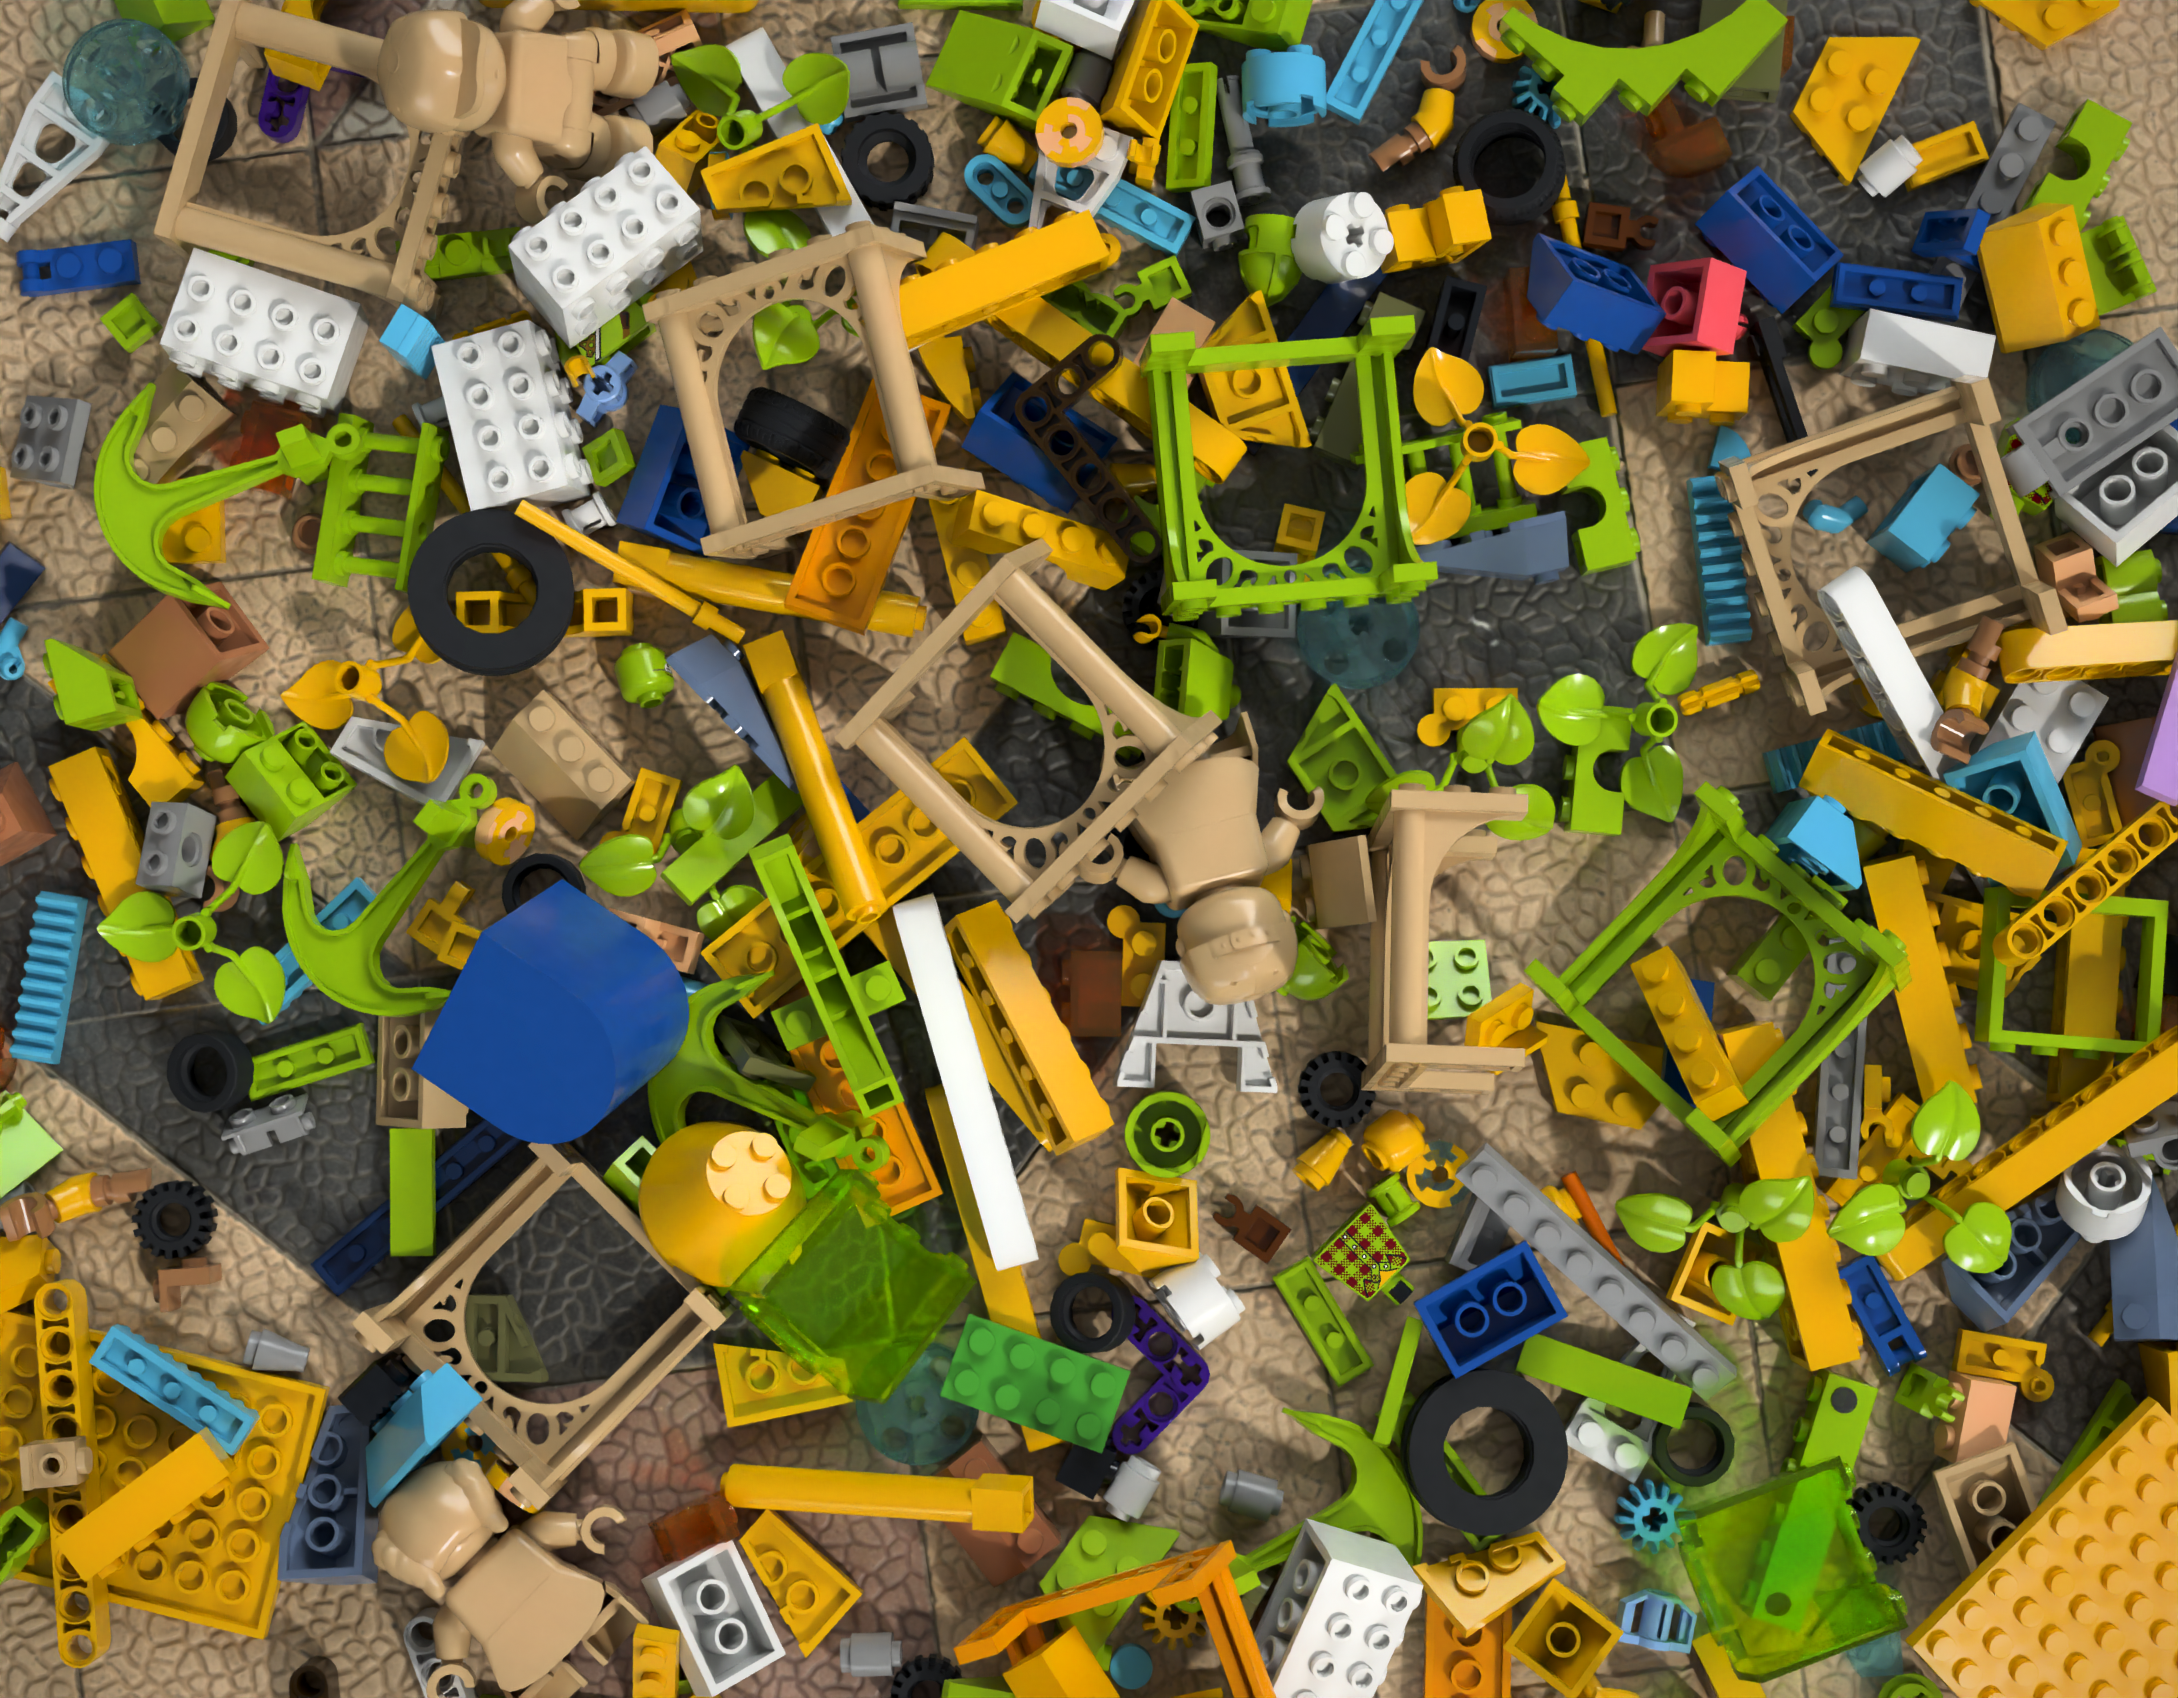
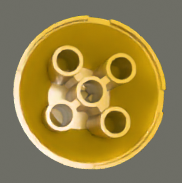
[638,1120,807,1287]

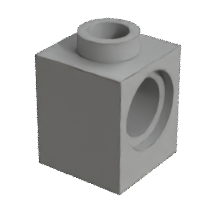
[1189,180,1245,251]

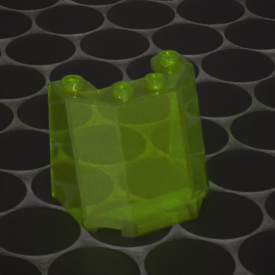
[728,1168,977,1405]
[1674,1456,1908,1683]

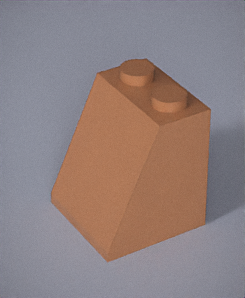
[108,581,269,720]
[0,762,57,867]

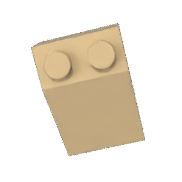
[1299,835,1377,930]
[1932,1442,2038,1581]

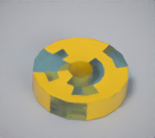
[1405,1140,1470,1209]

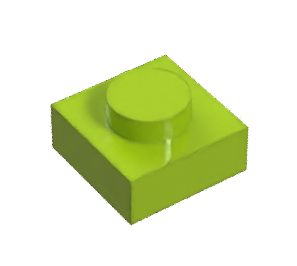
[99,292,163,354]
[582,428,637,487]

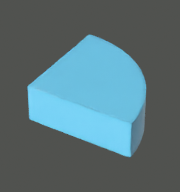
[1707,425,1751,471]

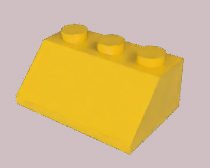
[1099,0,1200,139]
[1977,203,2101,354]

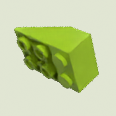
[1175,0,1313,52]
[926,10,1074,134]

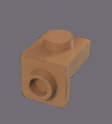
[153,1256,222,1313]

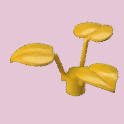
[1405,347,1590,545]
[280,601,454,784]

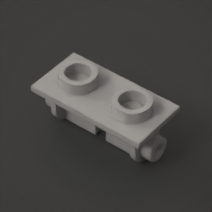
[221,1093,316,1156]

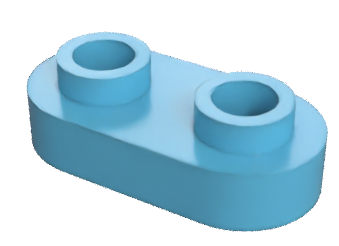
[964,154,1033,228]

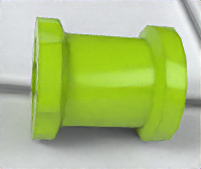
[1366,1172,1421,1227]

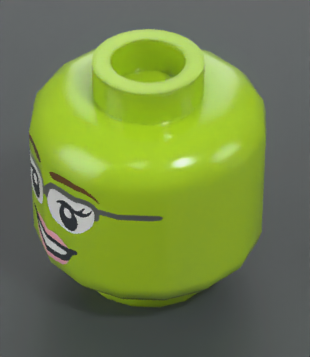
[614,643,674,709]

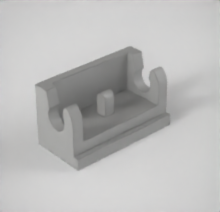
[890,201,979,252]
[1444,1193,1510,1271]

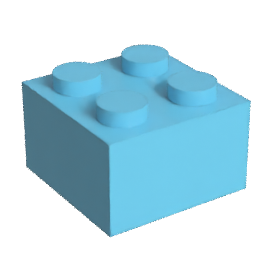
[1866,463,1981,573]

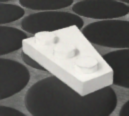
[330,716,485,806]

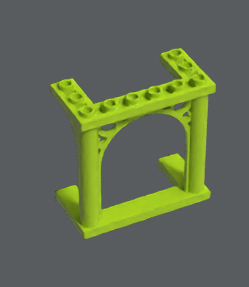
[1139,315,1438,621]
[1524,781,1912,1168]

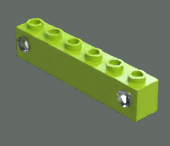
[1740,1369,1879,1635]

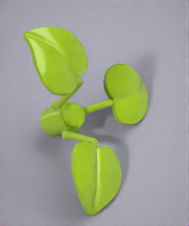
[670,44,850,210]
[743,209,859,370]
[1536,623,1698,822]
[1365,694,1555,841]
[579,764,765,941]
[97,821,286,1024]
[1826,1080,2012,1273]
[1615,1175,1814,1320]

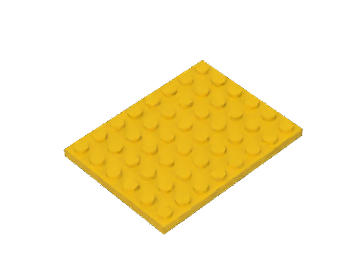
[0,1309,330,1640]
[1904,1396,2178,1698]

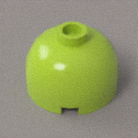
[185,681,275,764]
[1276,916,1349,1001]

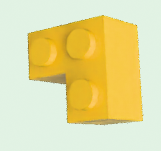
[1381,186,1492,274]
[1656,350,1750,426]

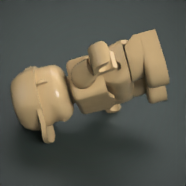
[377,0,659,224]
[1075,711,1324,1005]

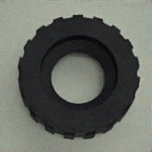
[841,112,935,211]

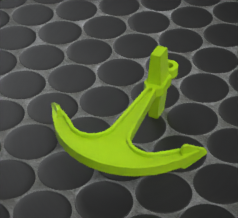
[94,382,363,610]
[282,773,497,1017]
[648,970,890,1172]
[1174,1407,1423,1613]

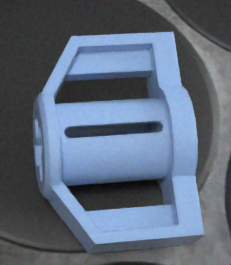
[576,351,638,429]
[1615,1588,1697,1654]

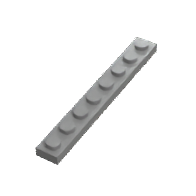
[1455,1142,1737,1401]

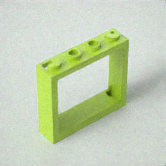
[1974,887,2169,1061]

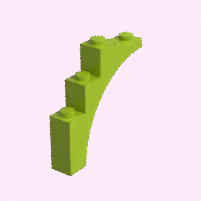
[1499,0,1788,127]
[747,833,904,1119]

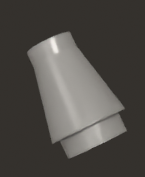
[243,1328,310,1373]

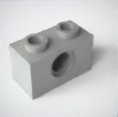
[135,801,217,898]

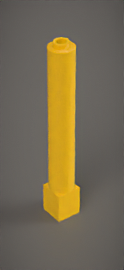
[612,541,927,638]
[743,630,887,924]
[720,1464,1034,1533]

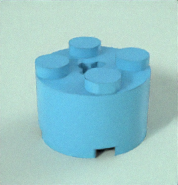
[1241,44,1327,127]

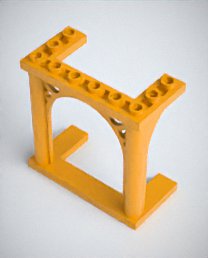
[953,1540,1277,1698]

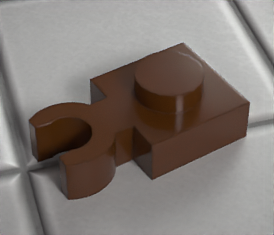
[1581,202,1659,253]
[1212,1193,1292,1264]

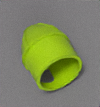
[1238,214,1302,308]

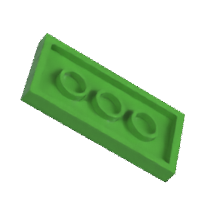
[940,1313,1131,1454]

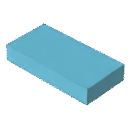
[1487,354,1577,410]

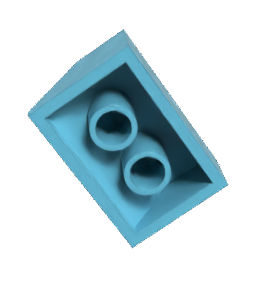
[1943,731,2083,887]
[1765,795,1862,892]
[365,1363,483,1508]

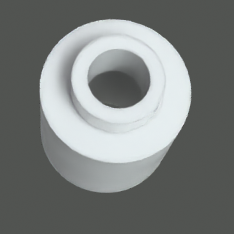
[1857,135,1923,198]
[1103,1454,1161,1522]

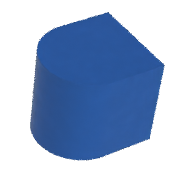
[412,879,689,1144]

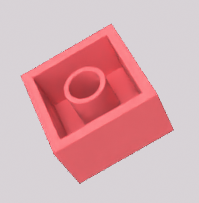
[1642,257,1748,358]

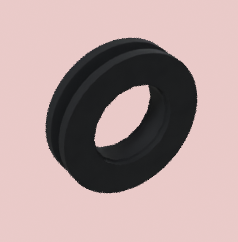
[408,509,574,676]
[1400,1368,1568,1536]

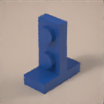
[1911,208,1991,275]

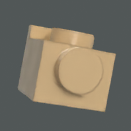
[19,1436,93,1491]

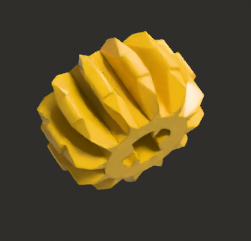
[1139,1591,1206,1650]

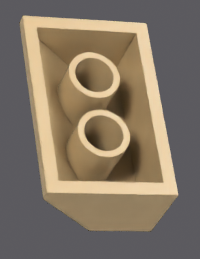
[91,362,238,484]
[491,689,636,842]
[376,1007,469,1129]

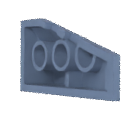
[1415,511,1569,585]
[665,634,799,794]
[2109,1175,2178,1342]
[1941,1187,2082,1332]
[277,1405,379,1585]

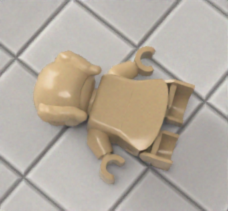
[371,1457,650,1698]

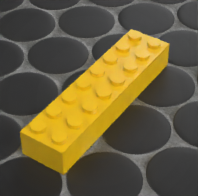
[1715,1021,1863,1371]

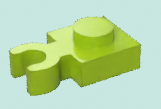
[1113,255,1192,319]
[1893,1362,1965,1422]

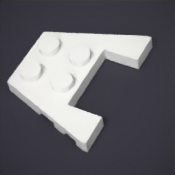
[1113,960,1277,1093]

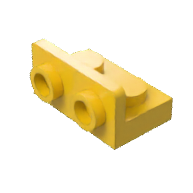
[1464,982,1548,1075]

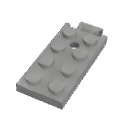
[2000,327,2178,500]

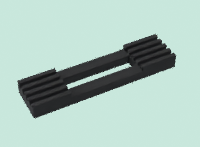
[1747,316,1817,480]

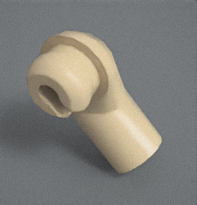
[1627,10,1665,49]

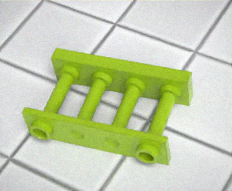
[1350,411,1538,548]
[312,413,450,594]

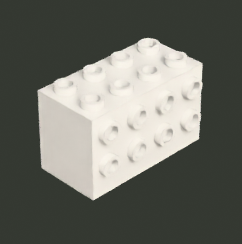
[508,146,703,349]
[160,248,370,418]
[431,320,593,513]
[1254,1518,1424,1698]

